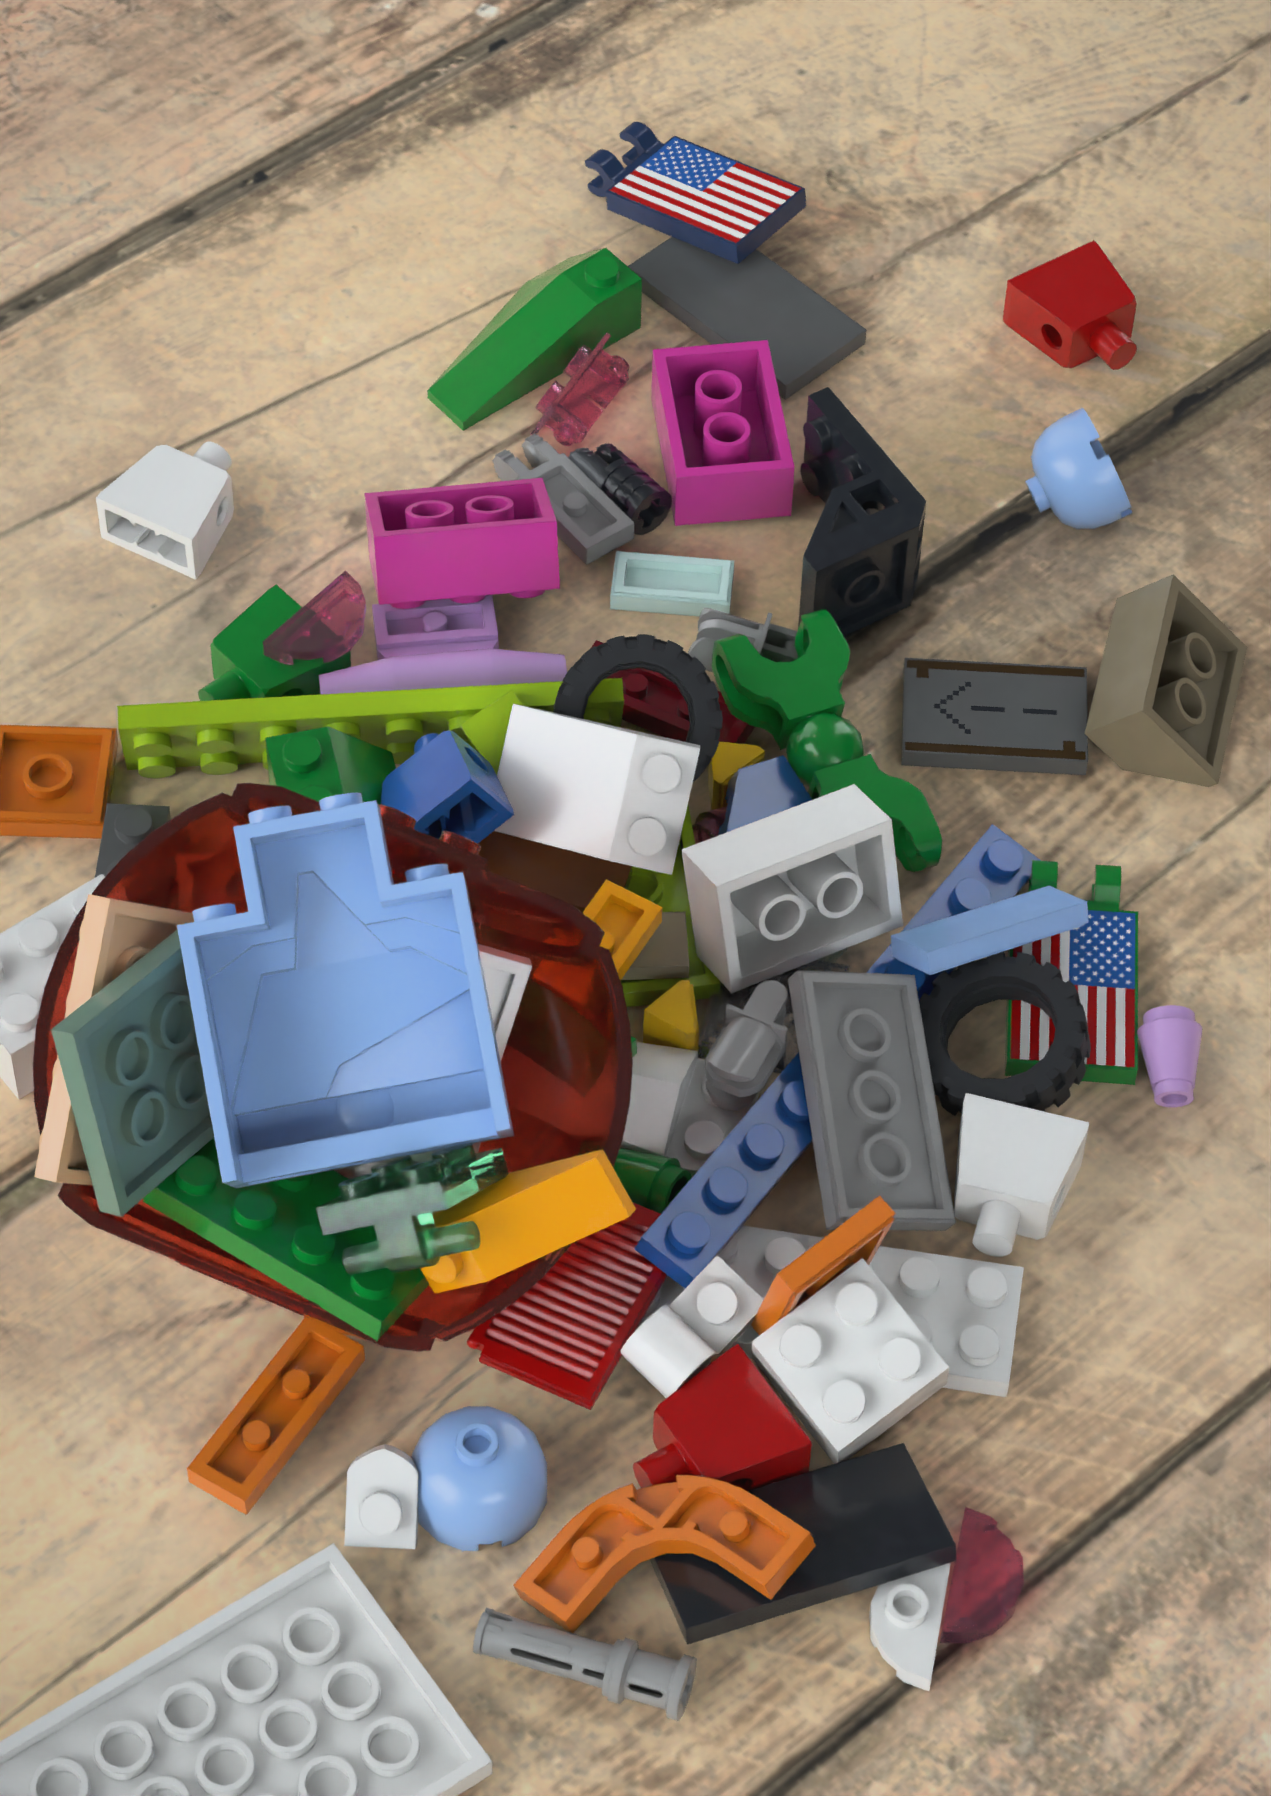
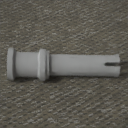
[473,1608,697,1721]

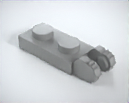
[492,434,634,565]

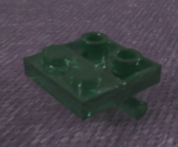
[316,1143,509,1275]

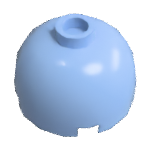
[1025,408,1133,529]
[411,1406,547,1551]

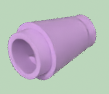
[1137,1005,1203,1107]

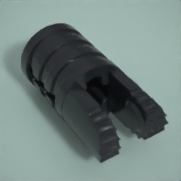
[568,443,672,535]

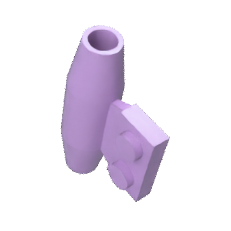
[319,595,567,694]

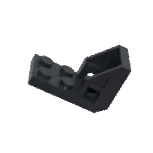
[798,387,926,636]

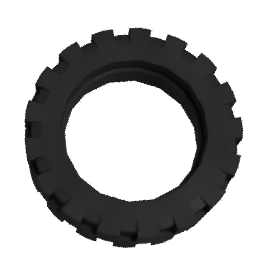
[554,634,723,782]
[919,951,1091,1116]

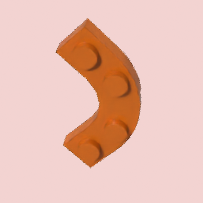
[513,1475,816,1633]

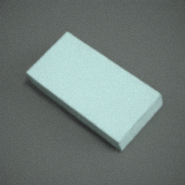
[610,551,735,616]

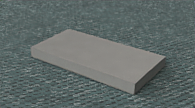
[788,970,956,1231]

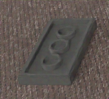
[628,237,866,400]

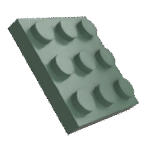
[51,922,214,1217]

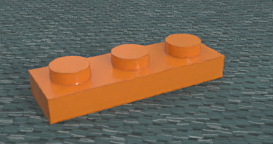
[187,1314,365,1515]

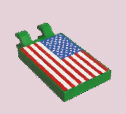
[1005,860,1138,1085]

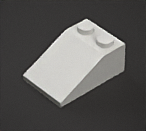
[494,704,700,875]

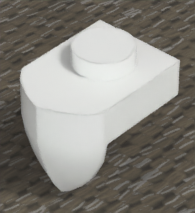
[344,1444,419,1549]

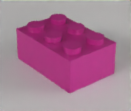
[651,340,795,526]
[364,478,560,609]

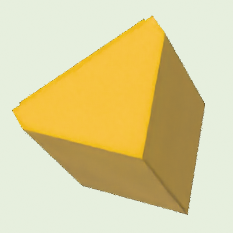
[708,741,765,823]
[643,980,699,1051]

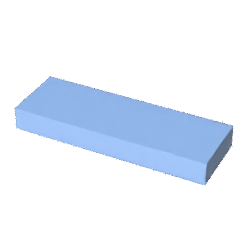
[890,886,1088,975]

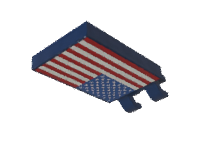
[585,122,806,264]

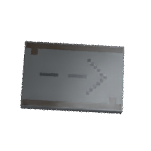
[901,658,1088,775]

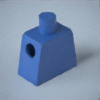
[381,730,514,871]

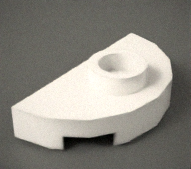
[869,1562,951,1691]

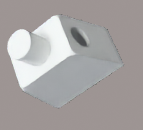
[96,442,234,580]
[954,1093,1090,1257]

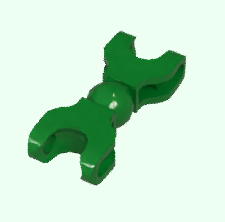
[712,609,943,872]

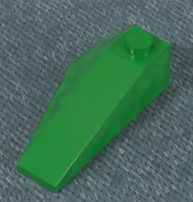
[427,247,642,431]

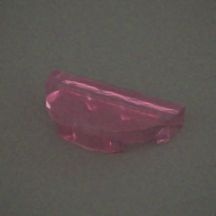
[263,570,366,665]
[940,1507,1024,1643]

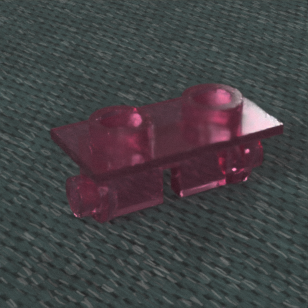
[531,333,629,446]

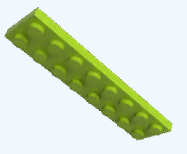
[117,678,624,778]

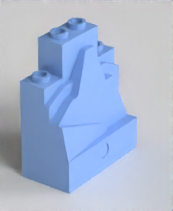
[177,793,514,1188]

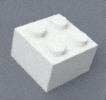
[752,1258,949,1464]

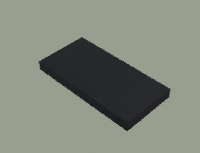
[650,1443,956,1645]

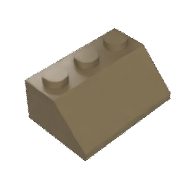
[1085,574,1247,787]

